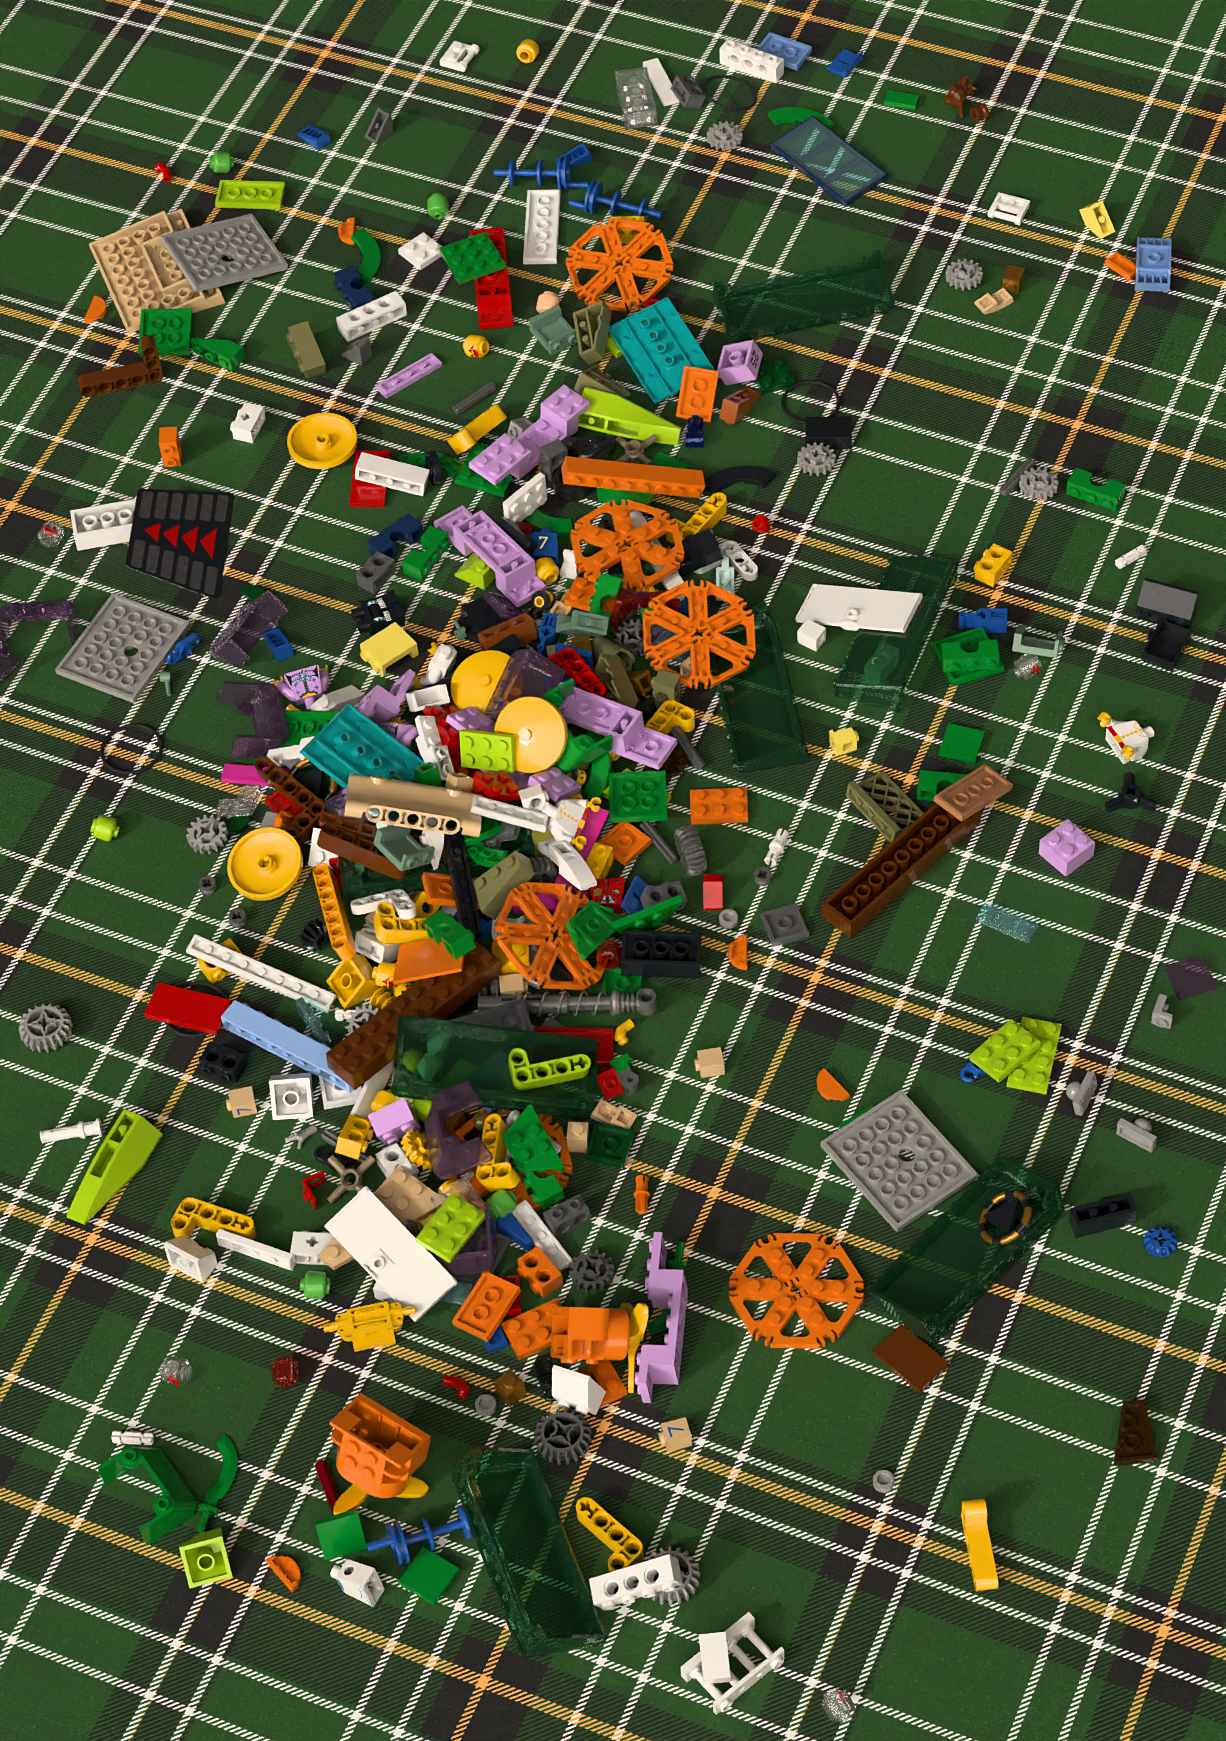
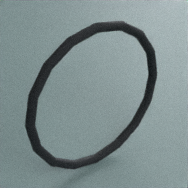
[703,74,757,112]
[781,380,841,424]
[100,724,163,775]
[164,981,228,1038]

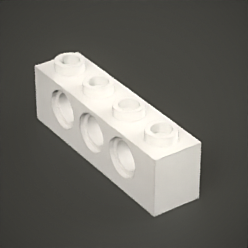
[720,39,784,83]
[336,291,407,342]
[589,1554,683,1610]

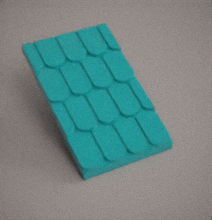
[609,297,715,405]
[300,703,425,819]

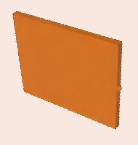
[393,939,465,984]

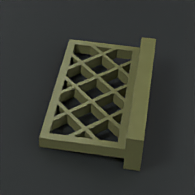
[846,771,924,843]

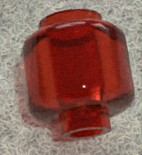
[596,941,622,970]
[271,1356,300,1389]

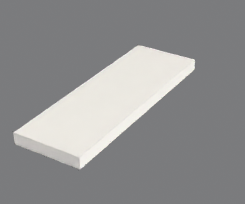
[523,190,561,264]

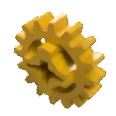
[401,1129,442,1170]

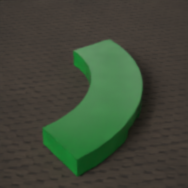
[768,107,834,134]
[351,227,381,283]
[397,452,463,480]
[524,509,573,536]
[583,730,612,799]
[459,832,510,868]

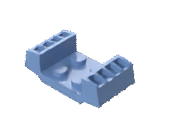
[1135,237,1172,292]

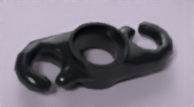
[314,1145,359,1176]
[534,1355,557,1402]

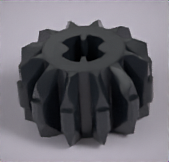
[299,918,330,952]

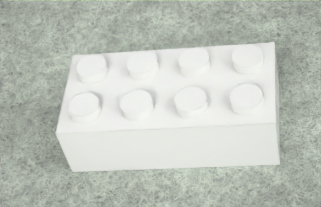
[70,499,136,551]

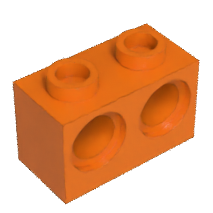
[159,427,182,467]
[517,1246,563,1298]

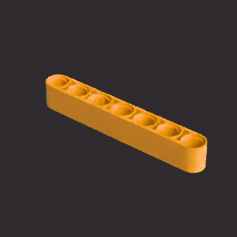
[313,863,356,961]

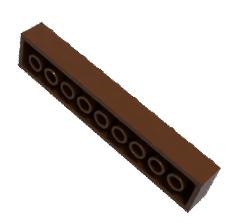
[822,803,981,938]
[326,939,501,1090]

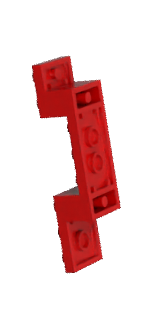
[470,227,514,330]
[423,705,521,803]

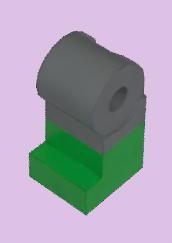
[609,1053,639,1095]

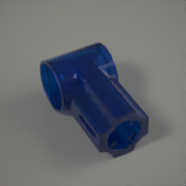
[685,415,704,448]

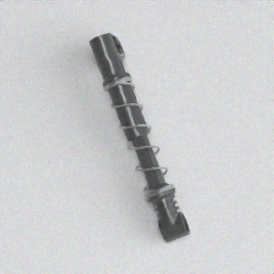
[478,979,657,1017]

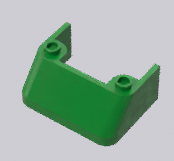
[542,678,613,773]
[97,1447,198,1546]

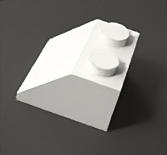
[269,1073,313,1120]
[164,1236,218,1283]
[552,1365,606,1415]

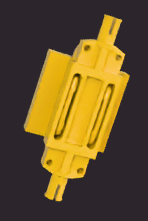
[323,1301,416,1352]

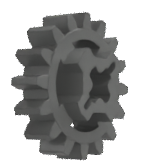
[614,619,654,659]
[569,1249,615,1293]

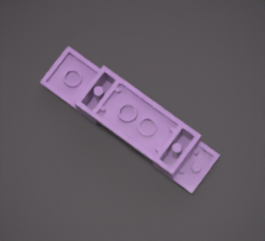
[469,385,590,486]
[434,505,547,607]
[338,669,415,798]
[545,682,678,770]
[446,706,582,804]
[635,1232,688,1403]

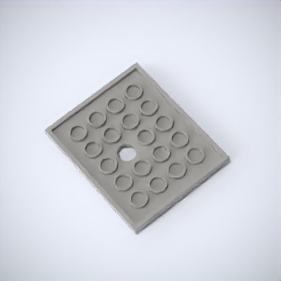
[161,214,288,292]
[55,593,191,703]
[820,1090,978,1232]

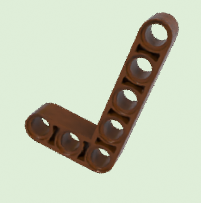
[78,335,163,397]
[255,757,328,847]
[317,824,421,879]

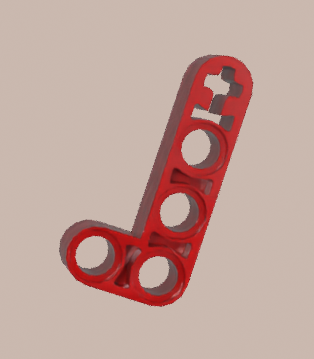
[544,648,607,699]

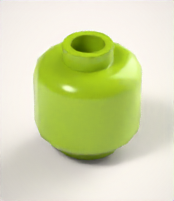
[90,815,120,842]

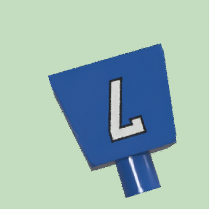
[530,527,559,567]

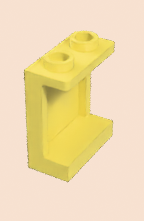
[360,622,419,676]

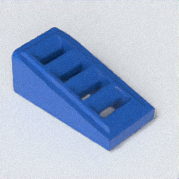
[297,125,331,151]
[555,143,593,169]
[262,628,294,662]
[497,1213,534,1252]

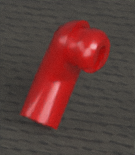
[443,1375,470,1398]

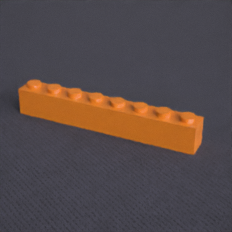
[561,456,705,498]

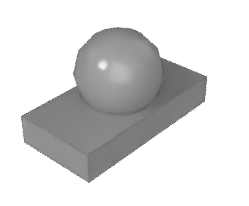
[1066,1071,1098,1116]
[1116,1118,1157,1153]

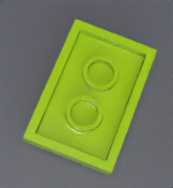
[459,729,516,773]
[969,1019,1041,1083]
[416,1193,486,1263]

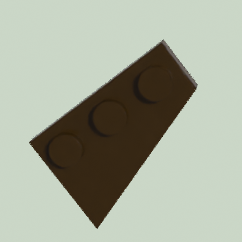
[1113,1399,1157,1467]

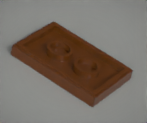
[873,1324,949,1394]

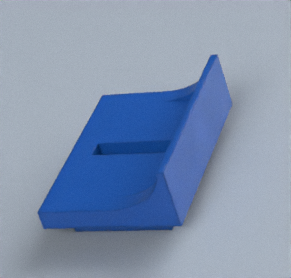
[827,49,863,78]
[621,876,656,915]

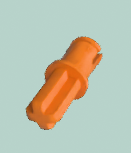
[634,1175,650,1215]

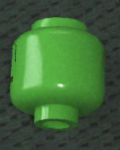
[209,151,234,173]
[427,193,449,219]
[486,1189,517,1219]
[300,1271,330,1299]

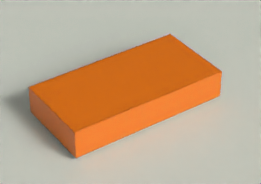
[1105,252,1136,281]

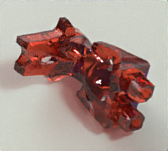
[609,588,681,630]

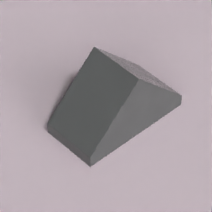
[364,107,393,144]
[341,336,372,366]

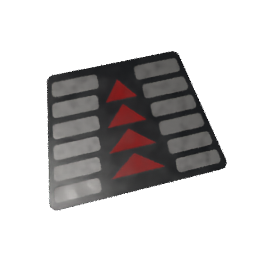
[126,489,234,599]

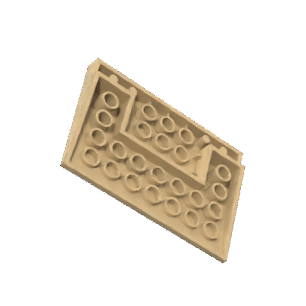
[89,209,225,333]

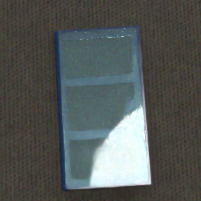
[771,116,889,207]

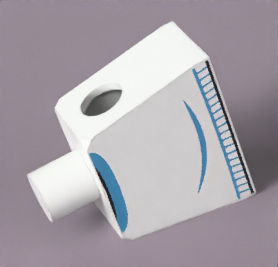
[330,1559,385,1607]

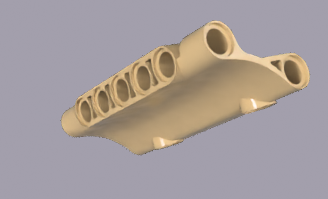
[344,774,483,837]

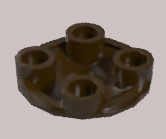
[652,744,688,777]

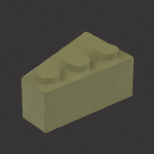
[573,301,612,365]
[286,321,326,378]
[574,364,631,400]
[594,654,638,709]
[472,851,535,920]

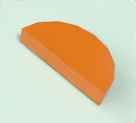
[338,217,356,245]
[84,295,107,323]
[273,810,293,830]
[728,934,748,970]
[817,1068,850,1101]
[265,1555,301,1593]

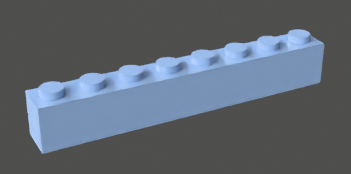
[221,1000,353,1093]

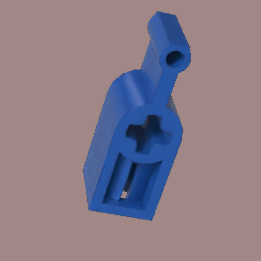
[958,608,1007,633]
[537,613,560,660]

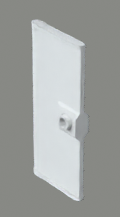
[796,584,923,633]
[324,1186,458,1322]

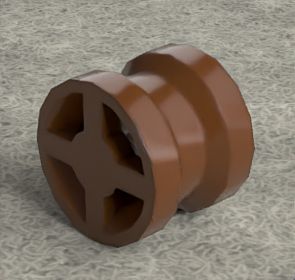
[970,103,989,123]

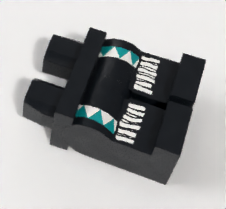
[351,590,405,636]

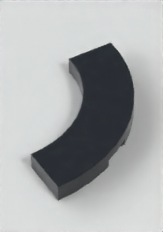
[704,466,775,494]

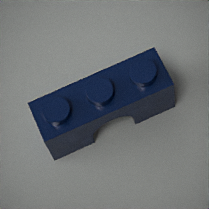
[333,266,375,311]
[368,513,424,558]

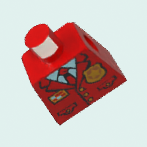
[589,878,626,915]

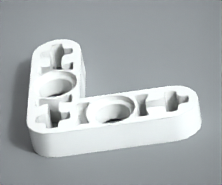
[693,540,758,581]
[350,889,417,919]

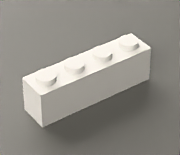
[355,452,430,496]

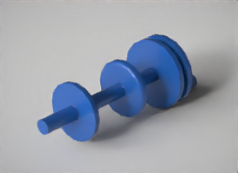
[494,156,589,190]
[569,180,662,220]
[366,1505,489,1566]

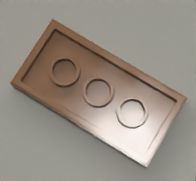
[933,764,1013,822]

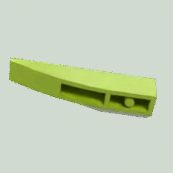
[578,387,681,445]
[67,1109,163,1225]

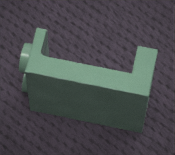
[529,305,578,355]
[555,610,609,639]
[1012,624,1065,658]
[373,825,435,872]

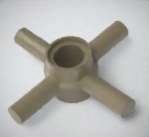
[616,434,657,465]
[326,1155,376,1204]

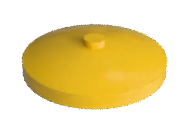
[287,413,358,469]
[451,650,525,721]
[494,697,568,773]
[227,827,303,901]

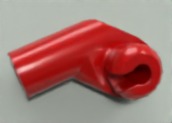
[154,162,171,182]

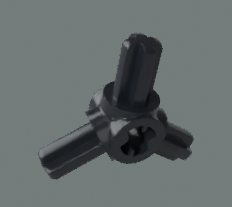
[1105,771,1158,812]

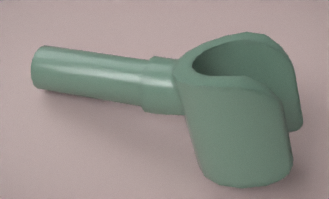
[453,619,467,641]
[160,671,172,696]

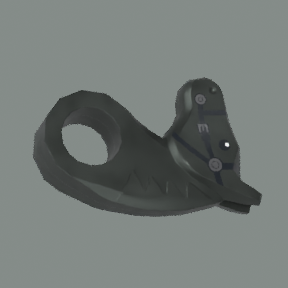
[553,436,616,502]

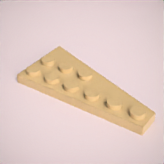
[318,1166,445,1270]

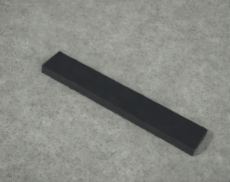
[444,834,482,937]

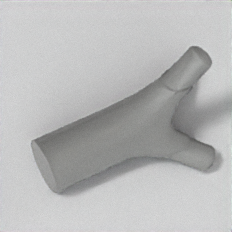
[285,1125,317,1149]

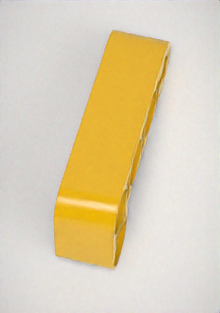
[447,403,507,455]
[665,493,727,544]
[644,700,695,735]
[373,902,431,944]
[476,1114,520,1191]
[171,1197,256,1240]
[576,1497,644,1573]
[961,1498,998,1591]

